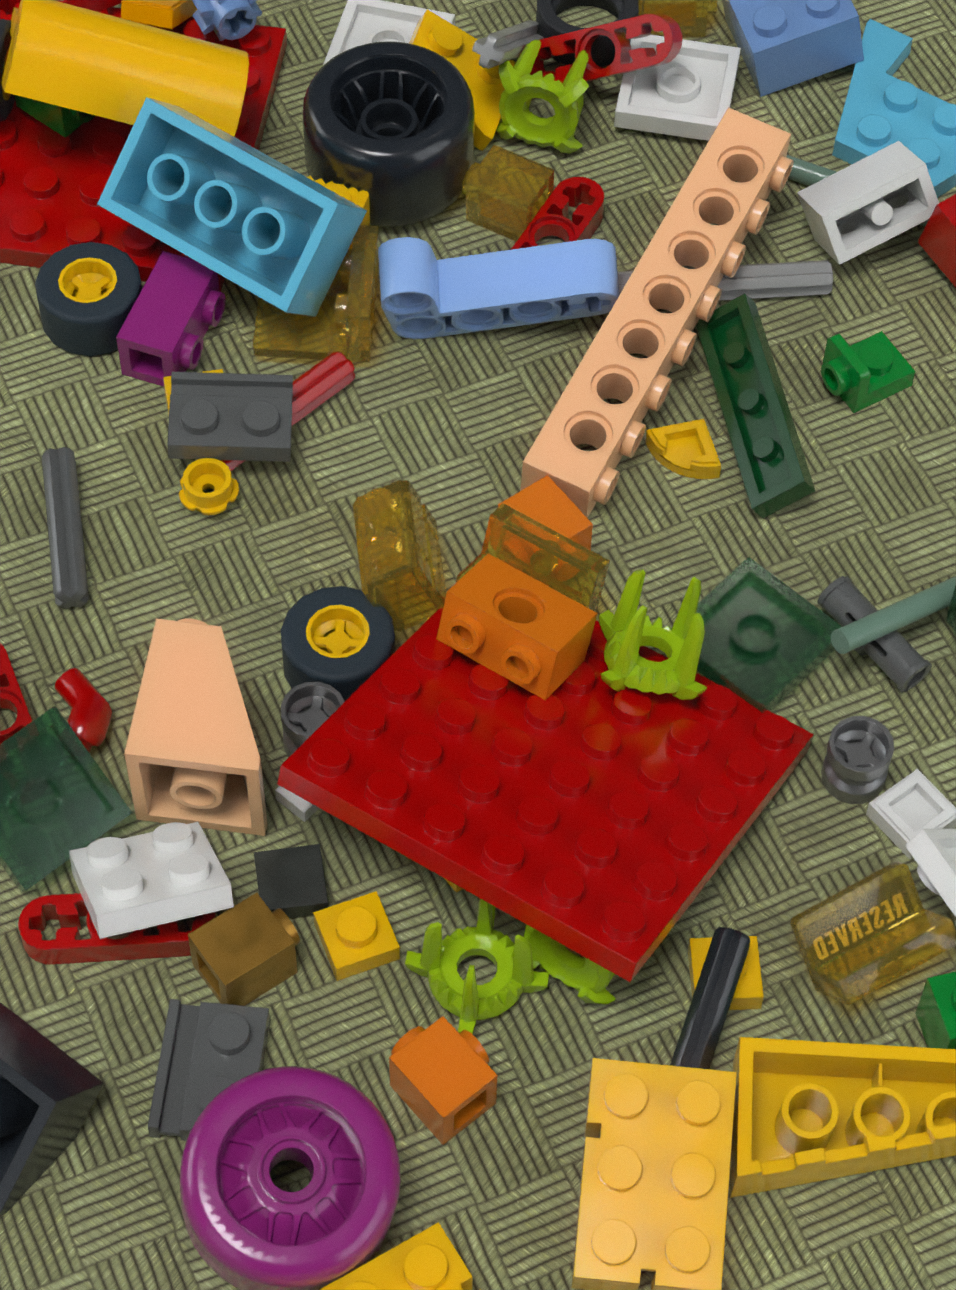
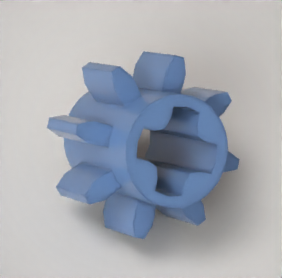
[192,0,262,41]

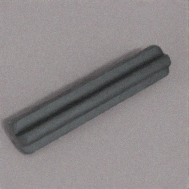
[42,447,89,609]

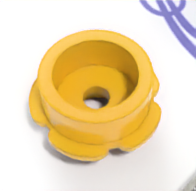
[179,458,239,516]

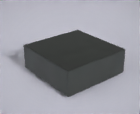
[254,844,328,918]

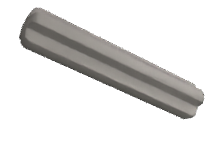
[472,20,544,69]

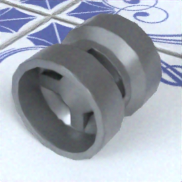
[281,682,345,757]
[821,716,894,804]

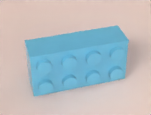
[97,97,367,317]

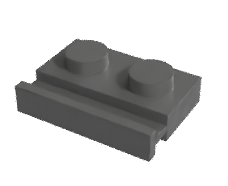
[167,372,293,462]
[148,999,270,1141]

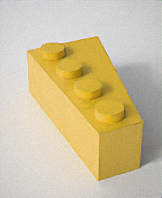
[730,1037,956,1198]

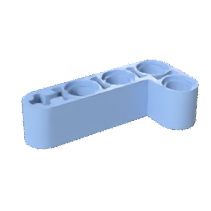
[378,237,620,339]

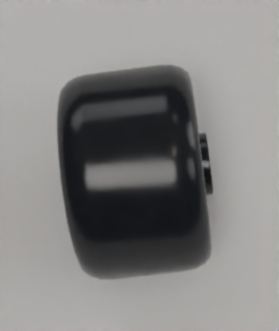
[302,41,475,227]

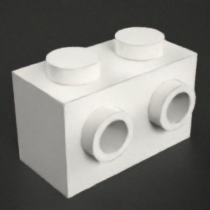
[797,141,939,265]

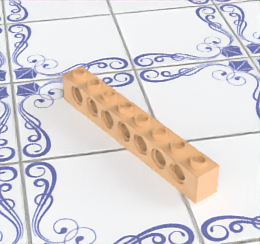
[520,107,794,518]

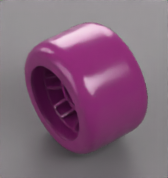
[180,1066,401,1290]

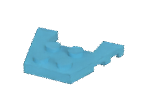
[832,19,956,198]

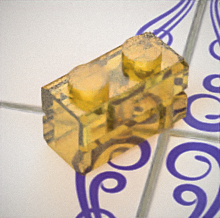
[353,480,446,632]

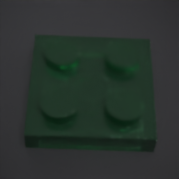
[696,557,842,713]
[0,706,132,893]

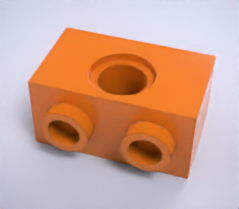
[436,553,597,700]

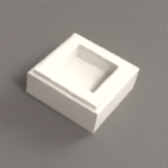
[866,769,956,860]

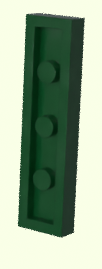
[696,293,815,518]

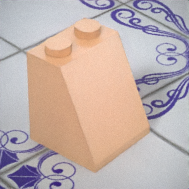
[124,618,268,836]

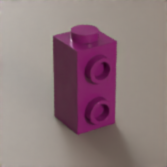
[116,251,226,387]

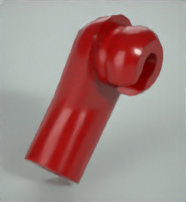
[54,668,112,758]

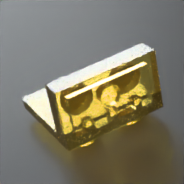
[253,225,379,363]

